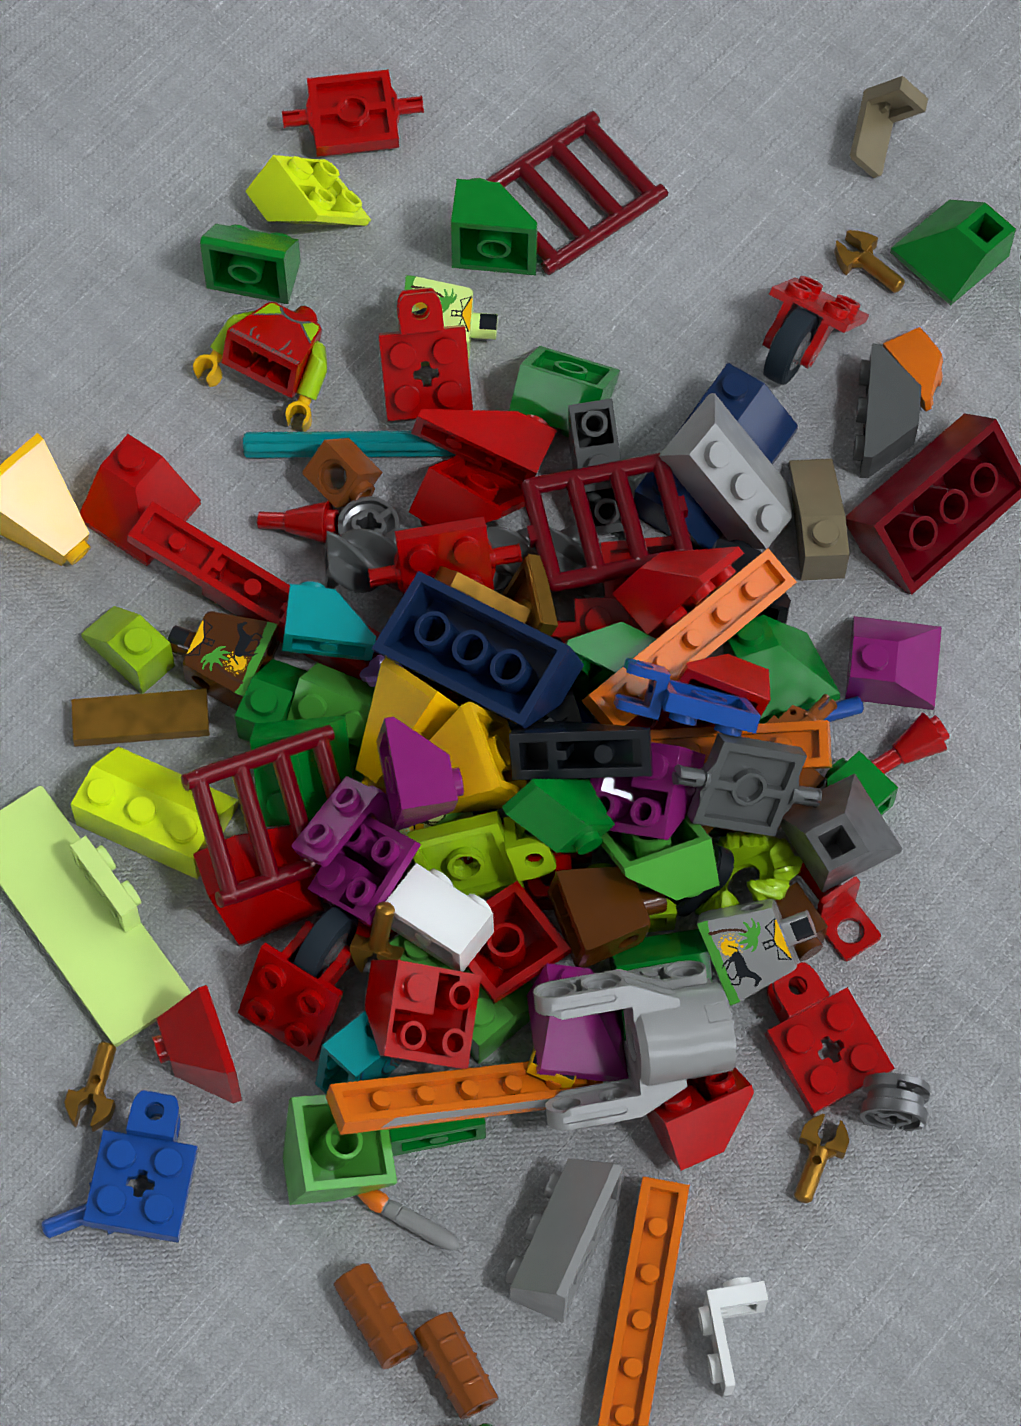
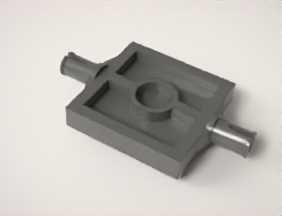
[672,733,822,836]

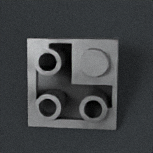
[780,773,903,892]

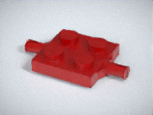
[282,69,424,157]
[368,516,522,596]

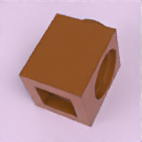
[302,438,383,508]

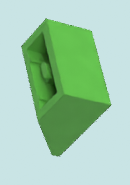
[287,662,375,783]

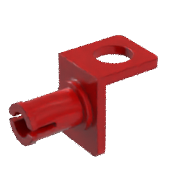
[797,863,881,961]

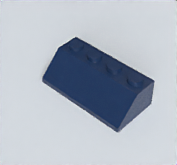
[634,363,798,550]
[371,571,584,729]

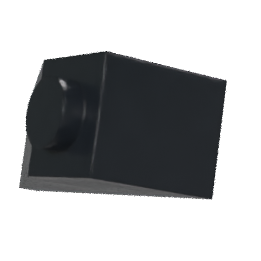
[509,721,653,780]

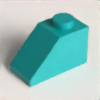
[282,581,376,661]

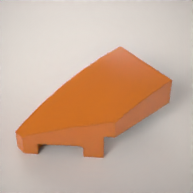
[883,327,943,412]

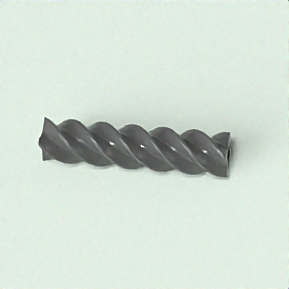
[323,525,591,593]

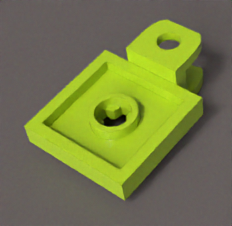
[407,811,556,898]

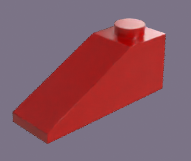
[411,409,557,486]

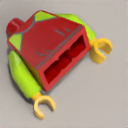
[193,302,327,432]

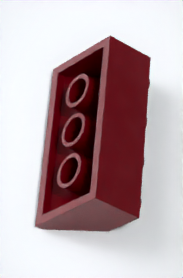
[845,413,1021,595]

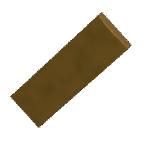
[71,689,210,747]

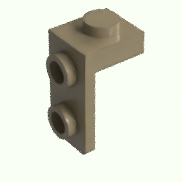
[850,76,928,178]

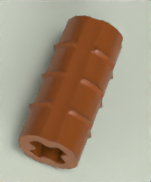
[333,1263,419,1369]
[414,1312,499,1420]

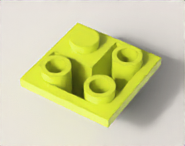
[245,155,371,226]

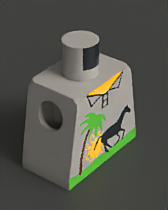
[697,899,817,1006]

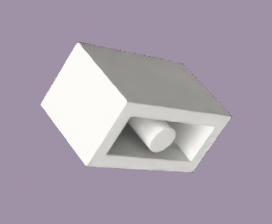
[385,863,494,972]

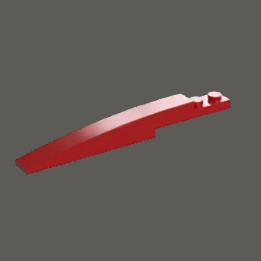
[127,501,471,706]

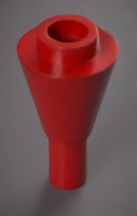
[257,501,340,544]
[871,712,950,774]

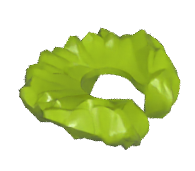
[695,831,803,915]

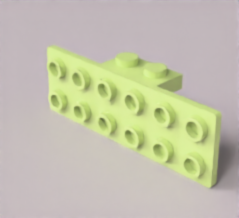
[0,786,191,1047]

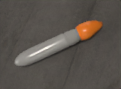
[357,1190,461,1251]

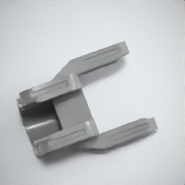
[533,960,737,1131]

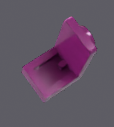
[292,776,393,867]

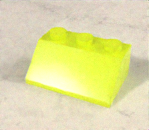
[71,746,239,879]

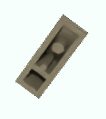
[788,458,850,581]

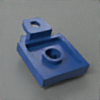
[614,658,761,737]
[83,1090,198,1243]

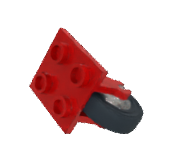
[762,276,869,385]
[237,906,358,1062]

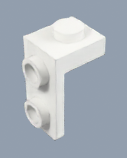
[698,1277,768,1396]

